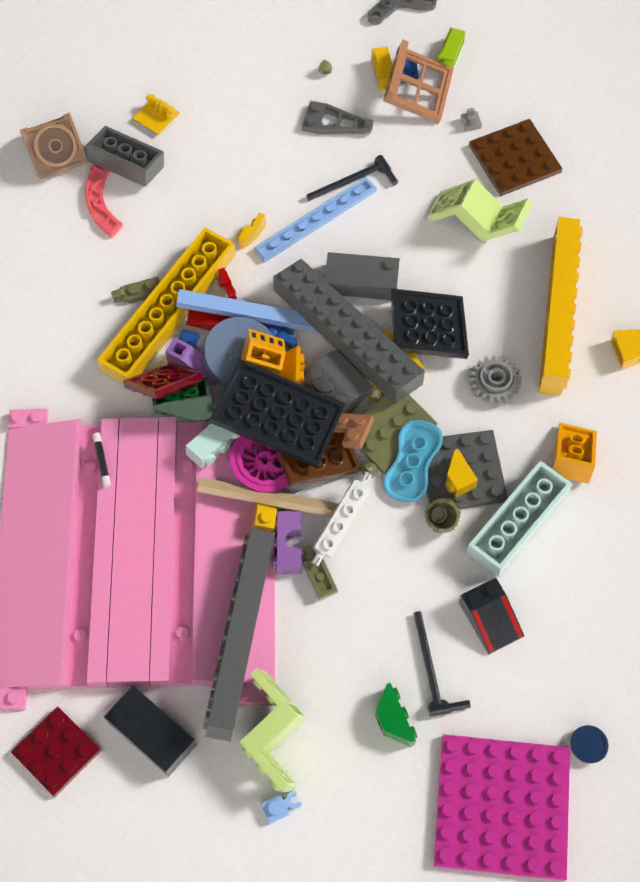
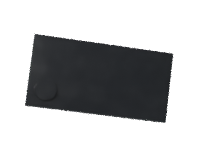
[104,685,197,777]

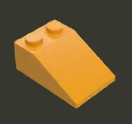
[551,423,597,484]

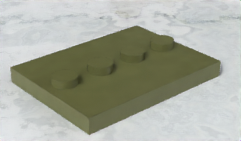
[344,395,438,475]

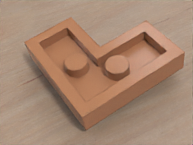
[334,413,374,449]

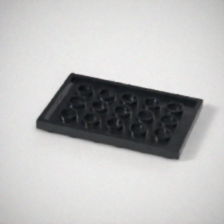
[209,359,346,469]

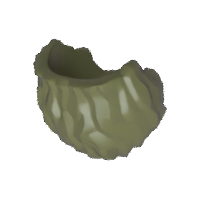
[425,498,461,533]

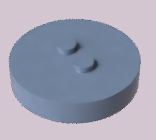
[202,317,273,388]

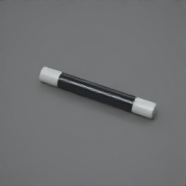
[92,433,111,488]

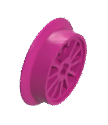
[230,436,289,492]

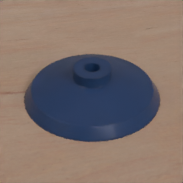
[570,725,609,764]

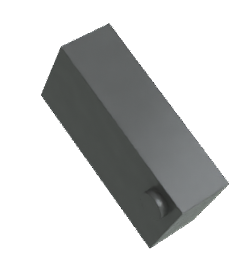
[86,126,164,187]
[324,252,400,300]

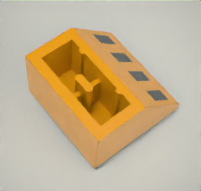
[241,329,286,374]

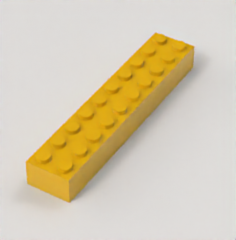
[538,217,583,395]
[97,227,236,384]

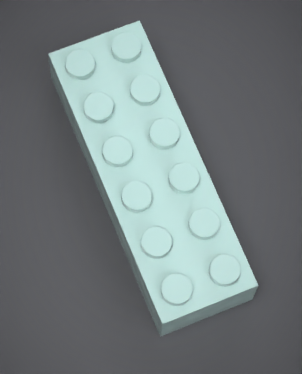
[466,460,572,577]

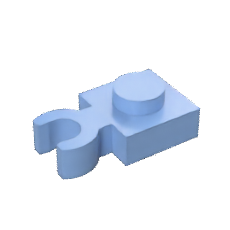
[261,791,302,824]

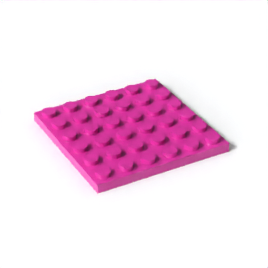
[433,734,570,881]

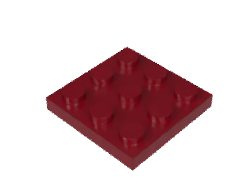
[123,363,203,400]
[11,706,102,798]

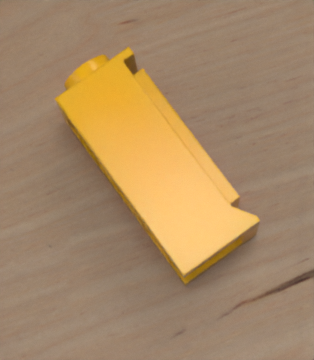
[371,46,392,91]

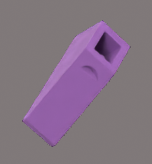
[165,337,217,387]

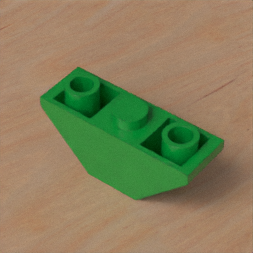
[375,682,418,747]

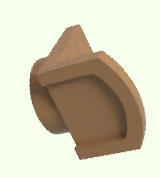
[20,113,88,179]

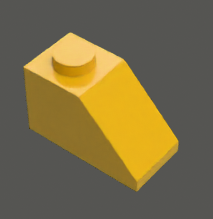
[445,449,478,498]
[251,503,277,532]

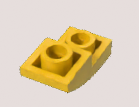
[237,213,266,249]

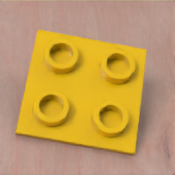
[132,94,180,135]

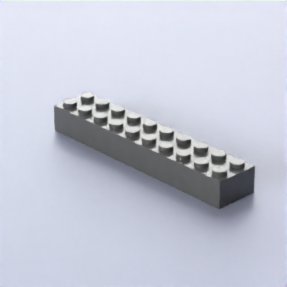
[273,259,425,404]
[203,528,275,742]

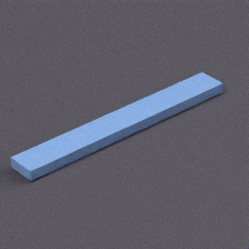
[254,177,377,263]
[176,289,318,333]

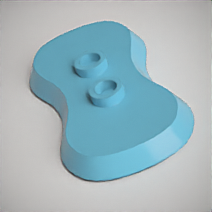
[383,420,443,502]

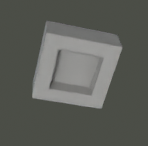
[460,108,482,131]

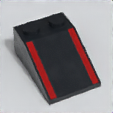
[458,577,525,655]

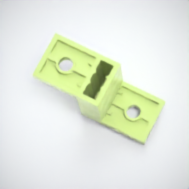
[427,179,532,241]
[240,668,307,792]

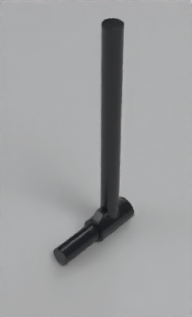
[306,155,398,201]
[413,611,471,717]

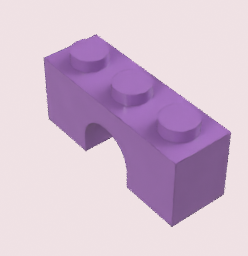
[273,511,302,574]

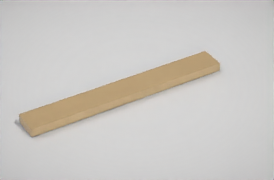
[197,477,339,517]

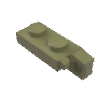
[111,276,160,304]
[302,545,338,600]

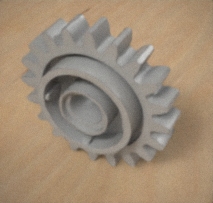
[469,355,522,405]

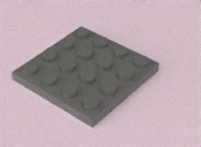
[426,430,508,509]

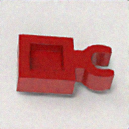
[216,267,237,300]

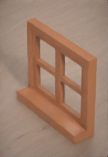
[383,39,454,124]

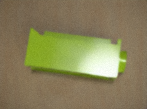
[437,27,466,68]

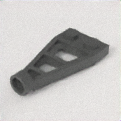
[302,100,373,134]

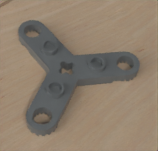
[368,0,437,25]

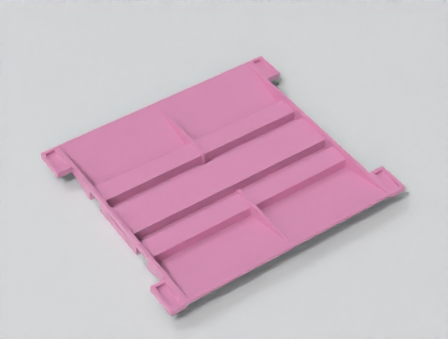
[0,409,275,711]

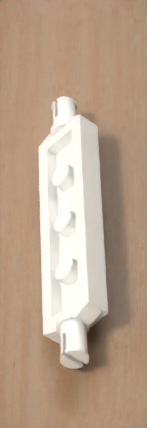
[311,472,372,566]

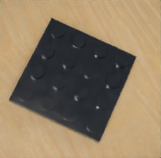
[391,288,469,359]

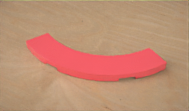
[85,164,123,238]

